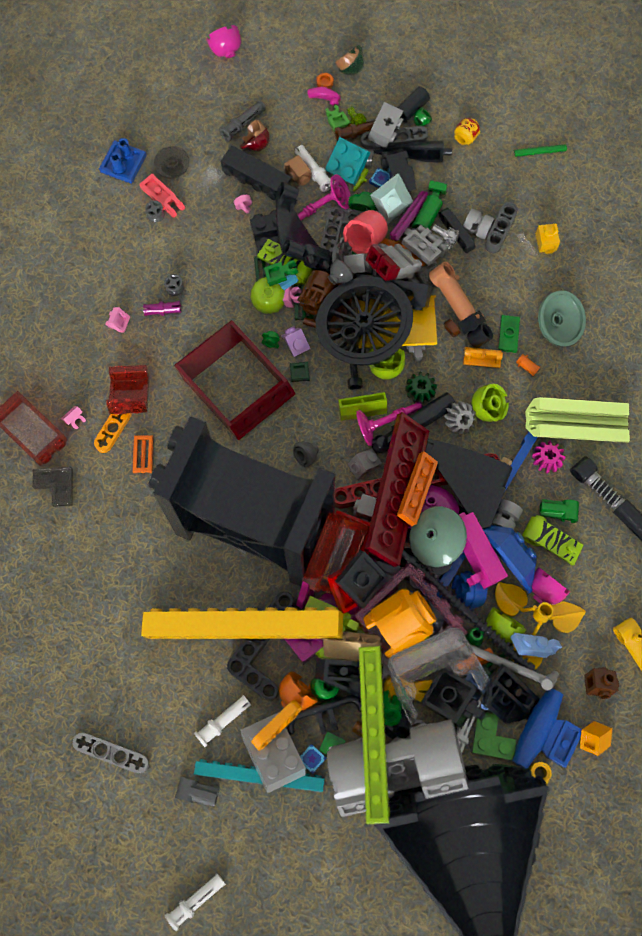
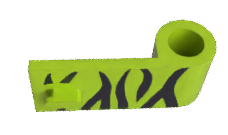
[257,239,314,286]
[522,515,583,565]

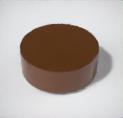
[444,319,460,337]

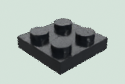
[335,550,389,609]

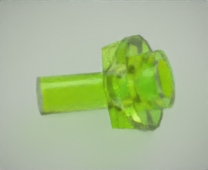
[347,106,367,125]

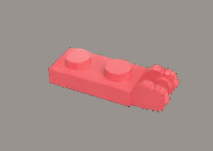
[139,174,185,218]

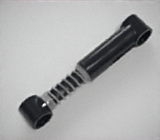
[570,456,642,541]

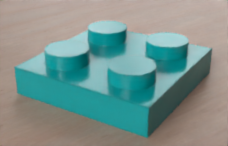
[325,137,371,186]

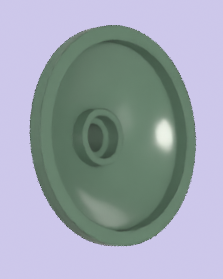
[538,291,586,347]
[410,506,467,567]

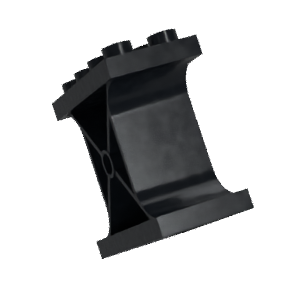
[149,416,335,587]

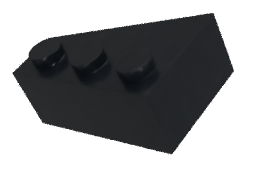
[315,657,384,698]

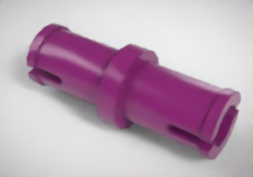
[143,301,182,316]

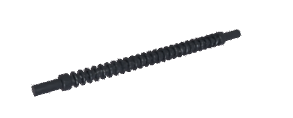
[401,549,541,685]

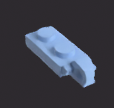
[511,633,562,658]

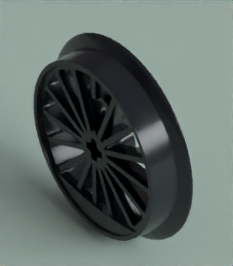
[316,277,413,366]

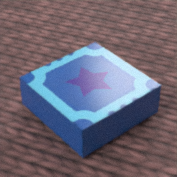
[369,167,390,188]
[300,744,326,774]

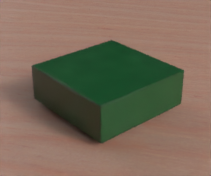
[290,362,310,382]

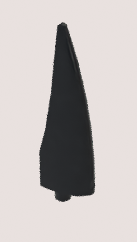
[374,141,452,162]

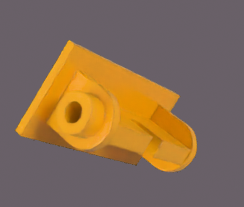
[463,347,503,368]

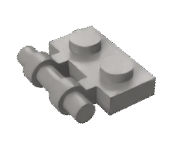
[402,225,449,266]

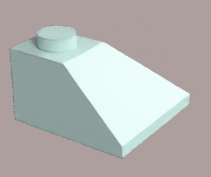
[370,174,413,225]

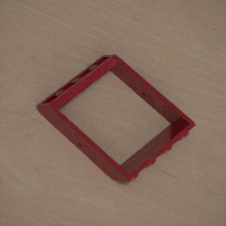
[174,320,296,440]

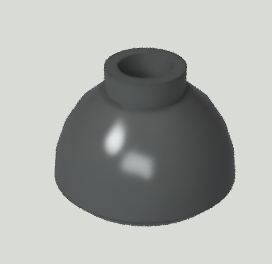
[328,259,353,285]
[293,441,319,467]

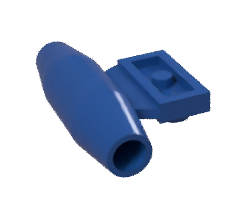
[512,688,582,769]

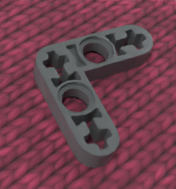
[321,207,363,254]

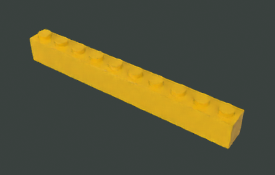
[141,607,343,639]

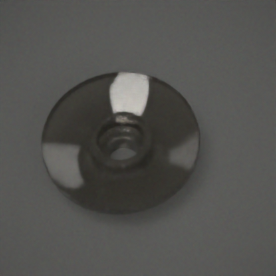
[154,147,189,178]

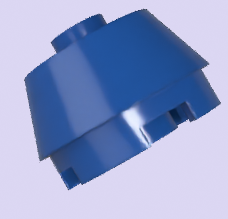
[452,571,488,610]

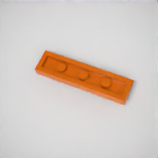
[397,451,438,526]

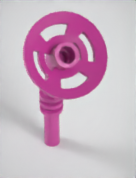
[297,174,350,220]
[357,402,422,446]

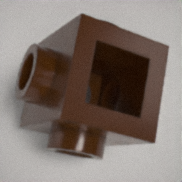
[584,667,619,699]

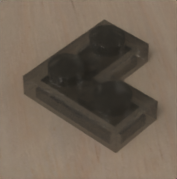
[32,467,73,507]

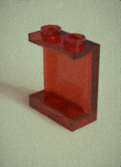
[106,365,149,414]

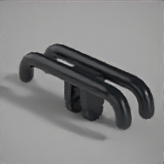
[286,695,362,735]

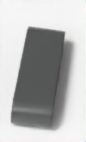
[485,202,518,253]

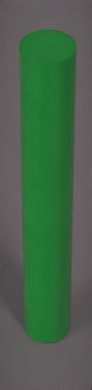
[514,144,567,157]

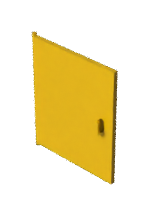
[358,295,437,348]

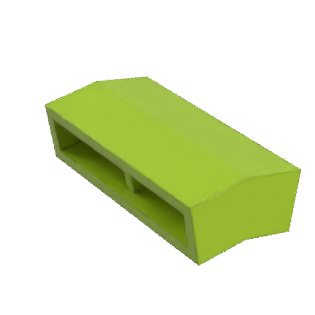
[338,392,387,421]

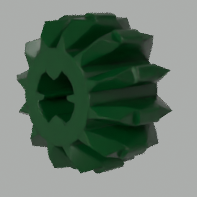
[405,371,437,404]

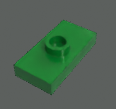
[498,315,520,353]

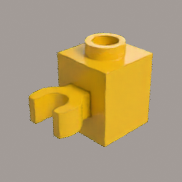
[535,223,560,254]

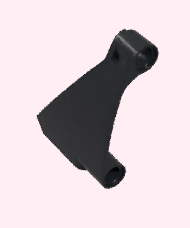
[276,182,333,274]
[425,439,512,529]

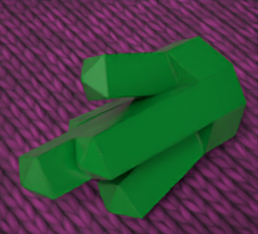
[383,690,403,726]

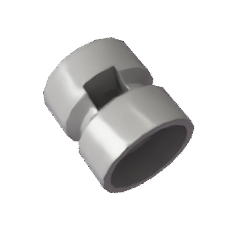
[463,208,495,240]
[491,499,523,530]

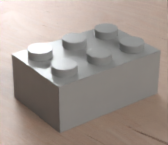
[241,712,306,793]

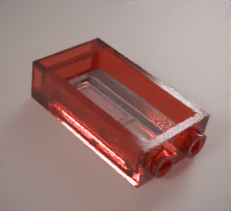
[0,391,67,466]
[302,512,370,595]

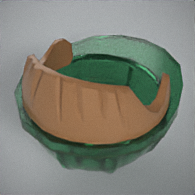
[335,45,364,75]

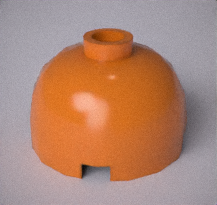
[279,671,318,710]

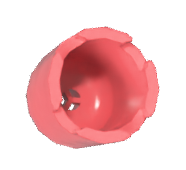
[343,210,388,254]

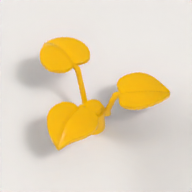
[495,582,586,669]

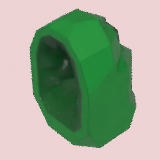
[348,191,377,212]

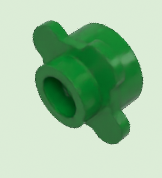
[261,331,280,349]

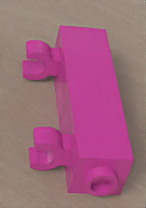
[459,512,508,589]

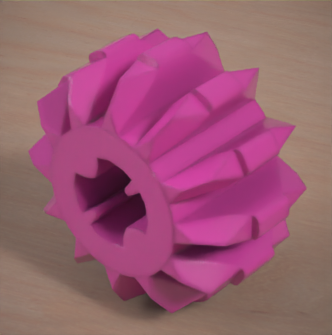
[532,440,565,474]

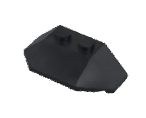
[483,664,540,724]

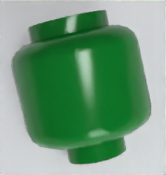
[310,677,339,700]

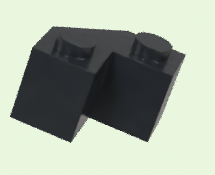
[380,148,416,192]

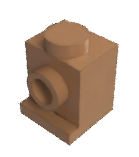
[284,155,311,186]

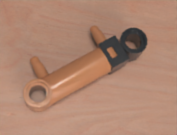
[429,262,493,348]

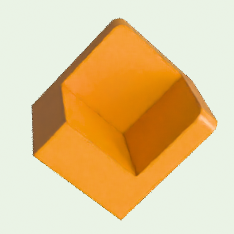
[580,721,613,756]

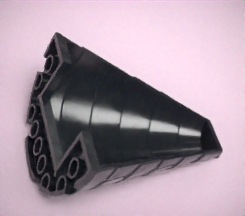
[374,764,549,936]

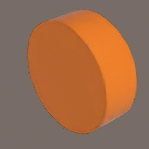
[316,73,334,89]

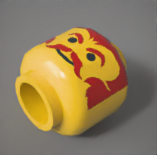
[454,118,480,145]

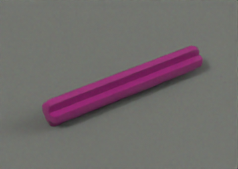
[390,190,428,241]

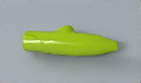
[353,168,369,192]

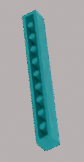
[194,759,325,792]

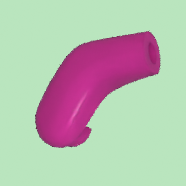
[308,87,341,106]

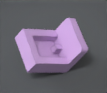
[281,326,310,357]

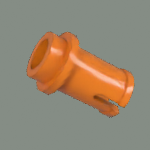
[516,354,541,376]

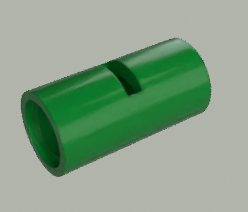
[412,195,443,229]

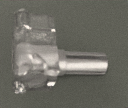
[432,225,459,251]

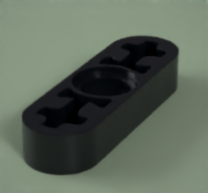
[438,208,475,253]

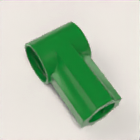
[539,499,579,523]

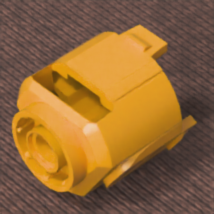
[363,589,437,660]

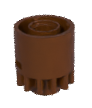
[298,270,339,315]

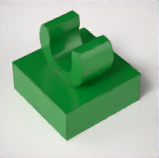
[428,180,448,198]

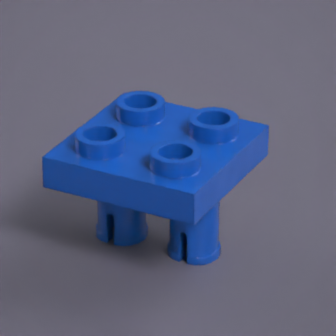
[99,138,147,184]

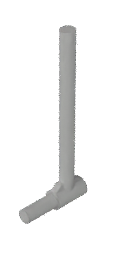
[452,638,559,690]

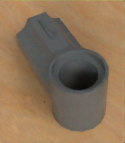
[175,777,220,807]

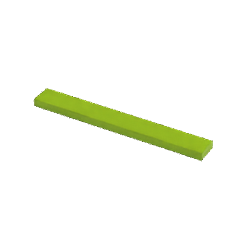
[359,646,389,824]

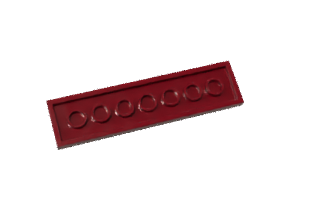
[364,412,430,567]

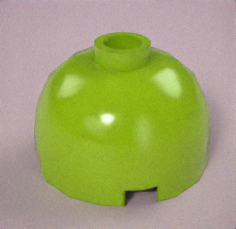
[250,277,285,314]
[369,347,405,380]
[471,384,509,422]
[485,607,527,644]

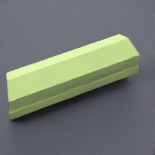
[525,397,630,442]

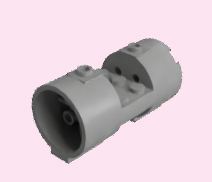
[327,719,468,817]

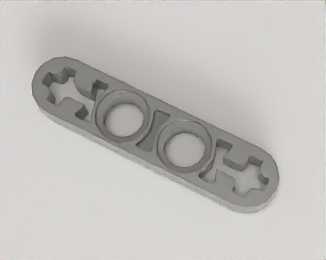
[73,733,149,774]

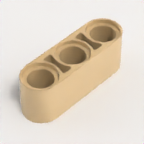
[323,632,382,661]

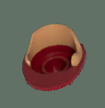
[240,120,270,151]

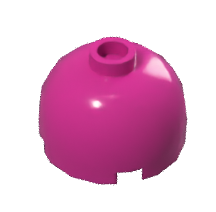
[206,25,242,59]
[532,567,570,605]

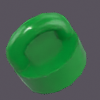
[414,108,432,127]

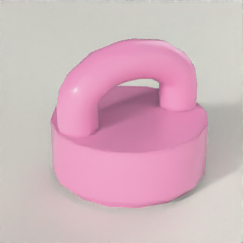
[234,195,252,214]

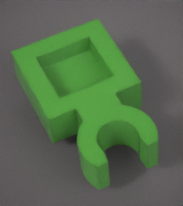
[326,105,350,131]

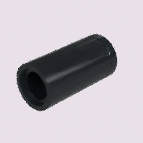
[397,86,430,123]

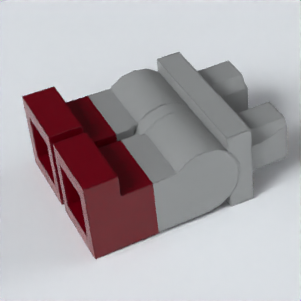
[365,244,422,281]

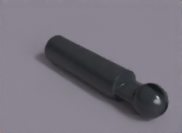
[372,392,455,453]

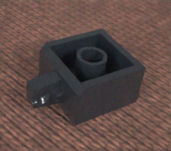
[421,667,486,729]

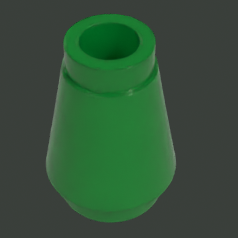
[464,627,484,647]

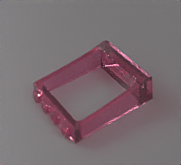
[350,564,468,678]

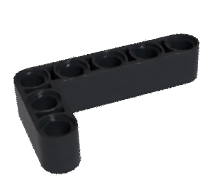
[227,592,294,701]

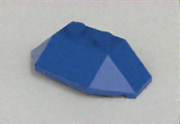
[483,525,537,594]

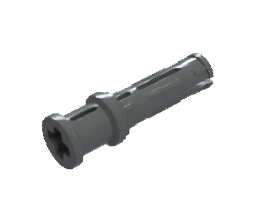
[219,101,266,142]

